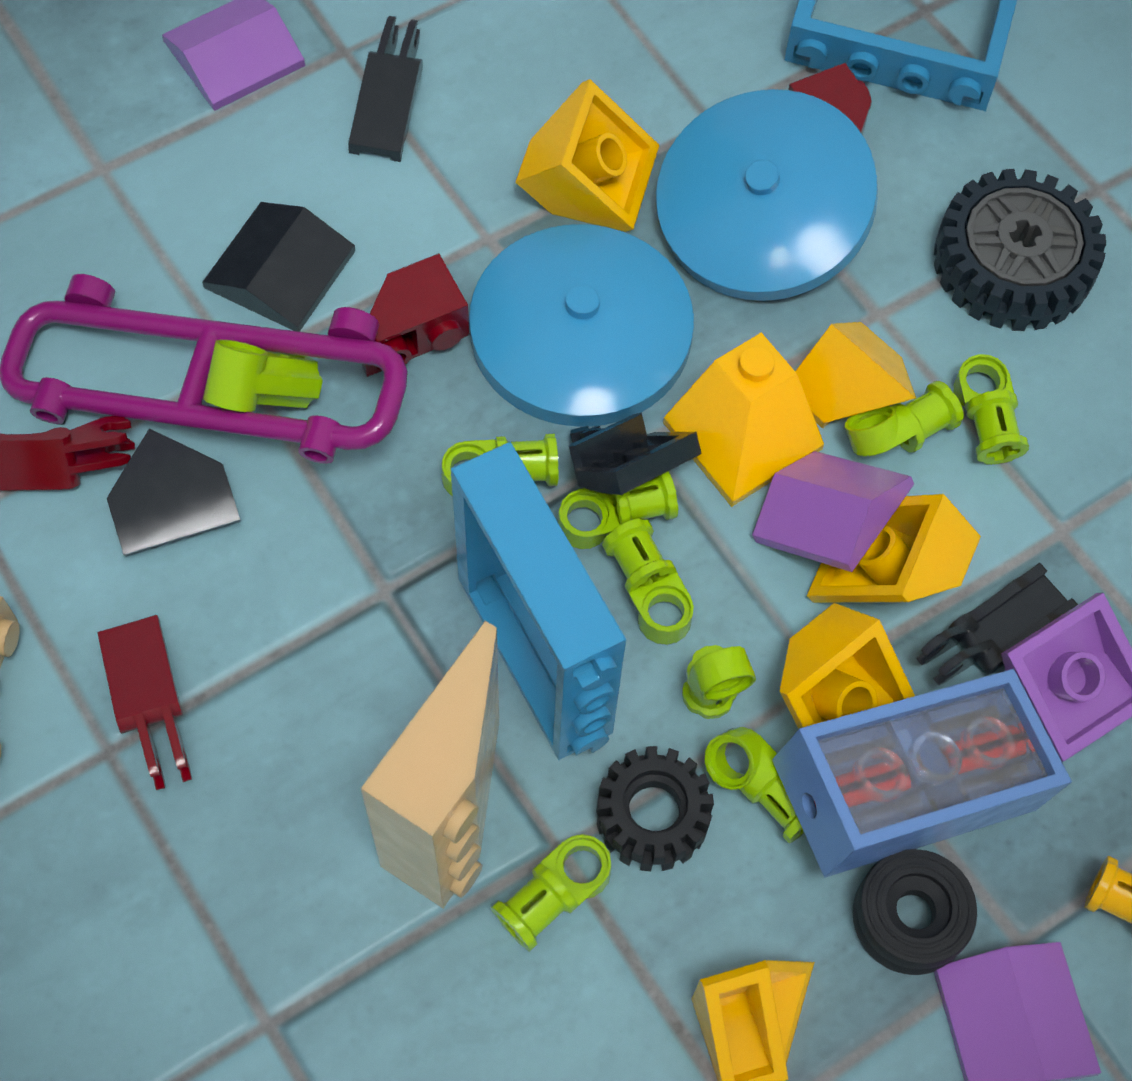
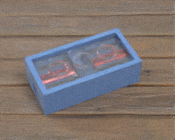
[772,669,1072,878]

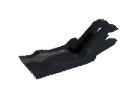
[348,16,423,162]
[916,562,1078,685]

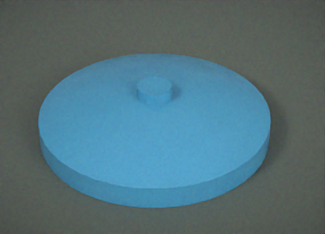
[656,89,878,301]
[469,224,694,427]

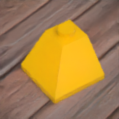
[515,79,659,232]
[663,332,824,507]
[807,494,981,603]
[779,603,915,729]

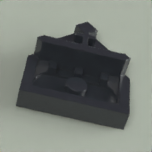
[569,412,702,495]
[107,428,241,556]

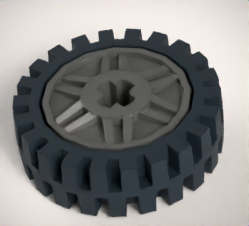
[934,169,1106,331]

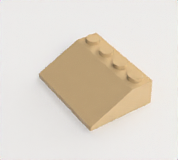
[361,621,499,909]

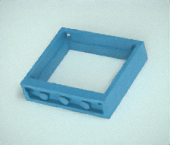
[784,0,1017,111]
[450,442,626,760]

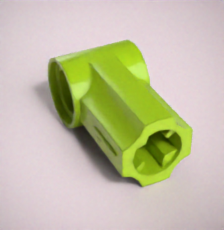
[203,339,323,412]

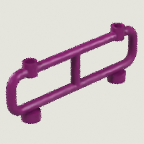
[0,274,408,464]

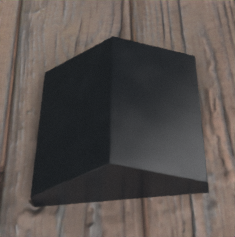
[202,202,355,332]

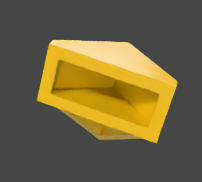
[795,322,916,428]
[691,960,815,1081]

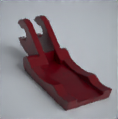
[0,416,135,491]
[97,615,192,791]

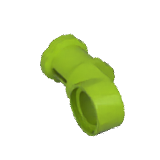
[953,354,1029,465]
[845,381,964,456]
[441,434,559,496]
[557,471,679,549]
[602,518,694,645]
[682,645,756,719]
[704,727,804,844]
[491,834,611,952]

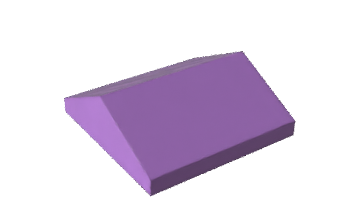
[162,0,305,111]
[752,451,914,572]
[1001,593,1132,762]
[934,942,1101,1081]

